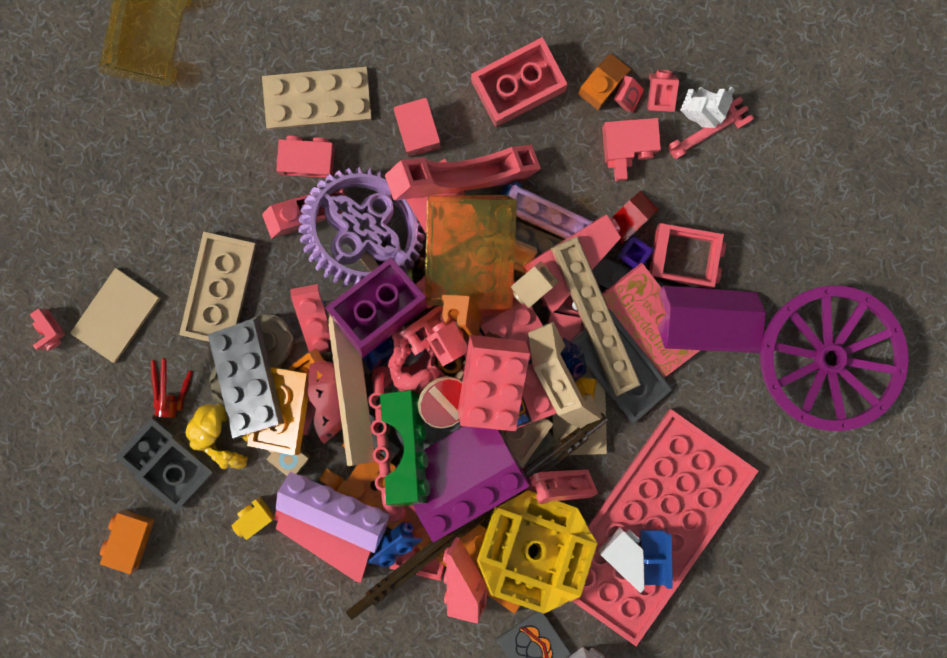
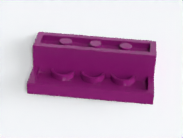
[658,286,766,353]

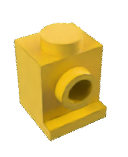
[232,497,275,540]

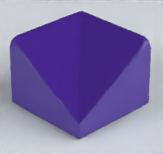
[617,235,654,270]

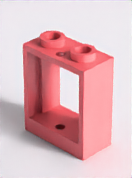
[649,223,726,289]

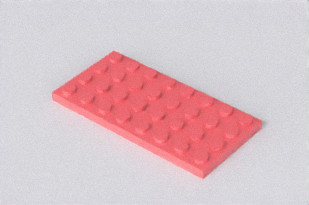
[572,409,758,646]

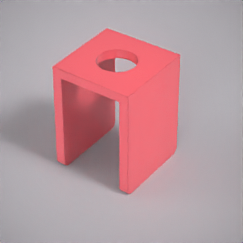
[394,98,441,158]

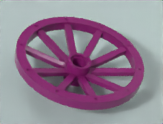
[760,286,908,431]

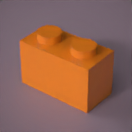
[100,510,154,574]

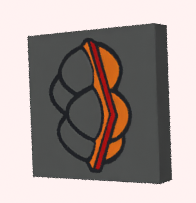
[497,611,571,658]

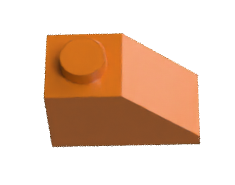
[578,53,631,110]

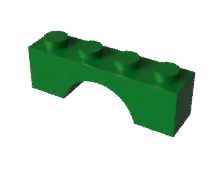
[380,390,430,507]

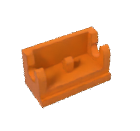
[442,295,482,338]

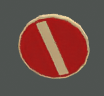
[418,376,462,428]

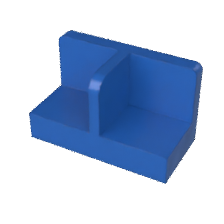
[640,529,673,589]

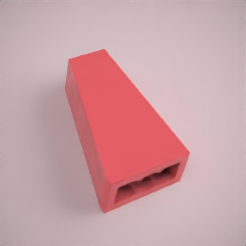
[521,215,621,312]
[274,510,371,583]

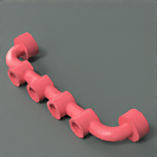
[369,366,406,522]

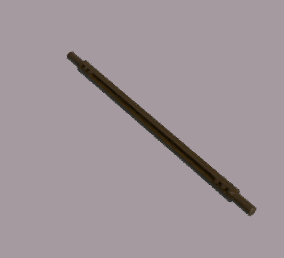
[346,413,609,620]

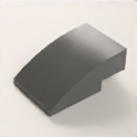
[115,414,213,511]

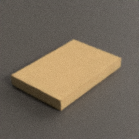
[70,268,161,363]

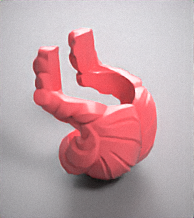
[388,328,446,395]

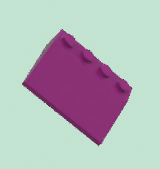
[395,426,531,543]

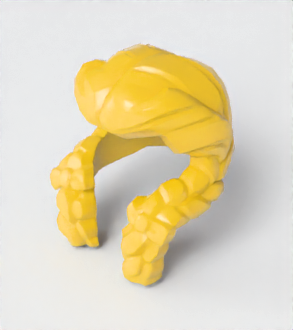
[185,403,249,469]

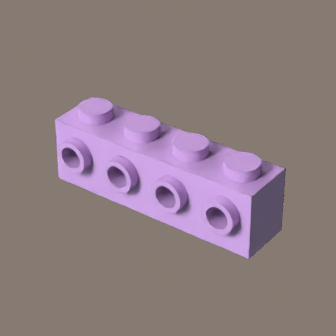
[276,471,389,553]

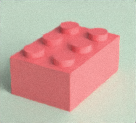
[471,37,568,128]
[458,335,530,431]

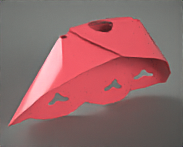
[308,361,342,444]

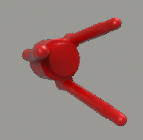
[151,358,193,417]

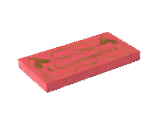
[602,263,700,378]

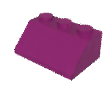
[326,257,427,357]

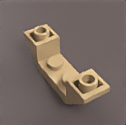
[528,322,602,428]

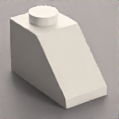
[598,528,644,593]

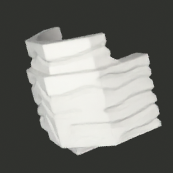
[680,87,735,128]

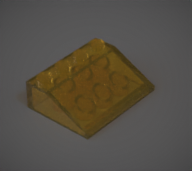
[425,195,517,309]

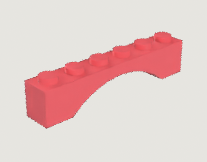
[385,145,541,201]

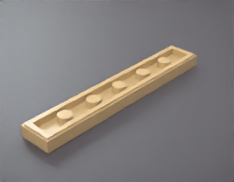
[551,237,641,396]
[326,301,375,466]

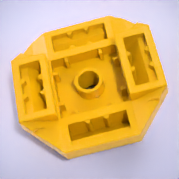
[477,490,597,614]

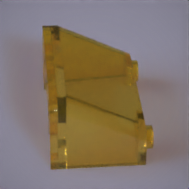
[98,0,192,87]

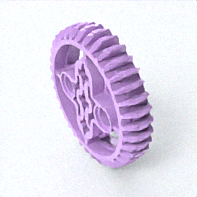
[299,167,425,288]

